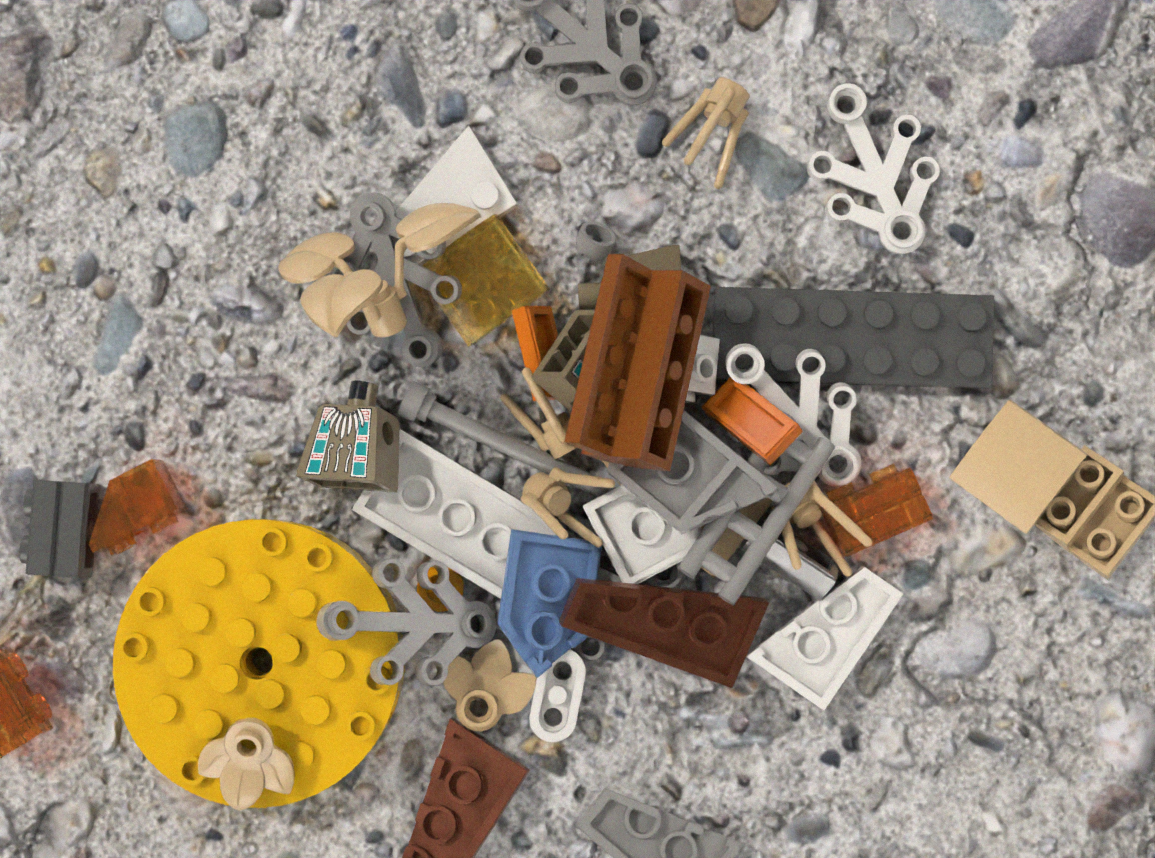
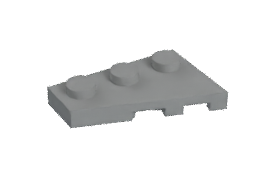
[575,788,744,858]

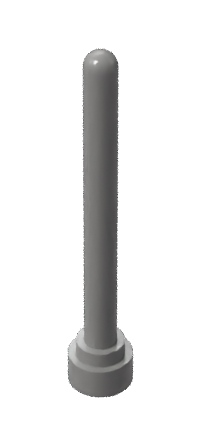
[397,381,609,497]

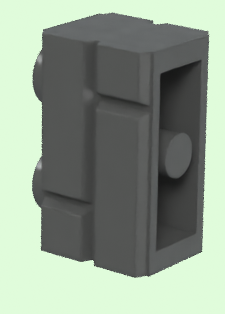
[19,479,100,578]

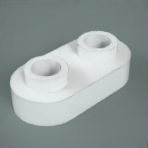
[529,649,586,742]

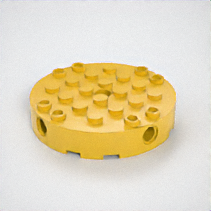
[113,519,405,808]

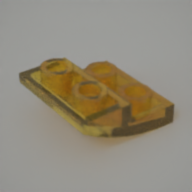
[422,214,550,347]

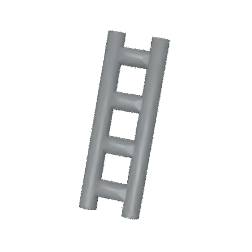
[678,411,835,605]

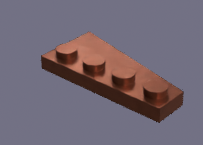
[559,578,769,688]
[402,718,530,858]

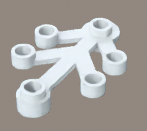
[807,83,940,255]
[725,344,861,487]

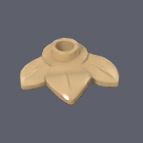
[443,639,537,731]
[198,718,295,811]

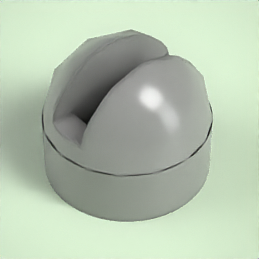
[575,221,616,263]

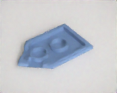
[497,529,602,678]

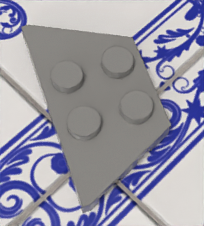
[607,411,778,535]

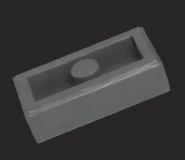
[741,512,839,601]

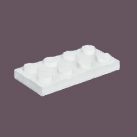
[352,429,556,599]

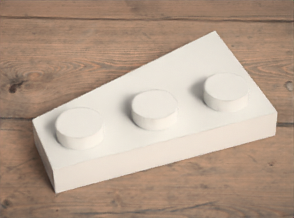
[391,126,517,265]
[746,567,903,710]

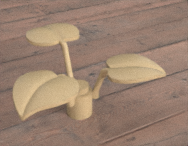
[278,203,482,337]

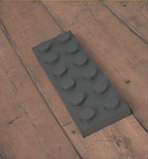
[713,286,994,389]

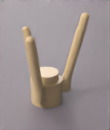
[662,77,750,189]
[500,367,577,459]
[521,467,615,548]
[771,481,873,577]

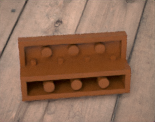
[564,254,711,471]

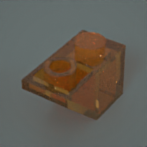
[89,459,188,556]

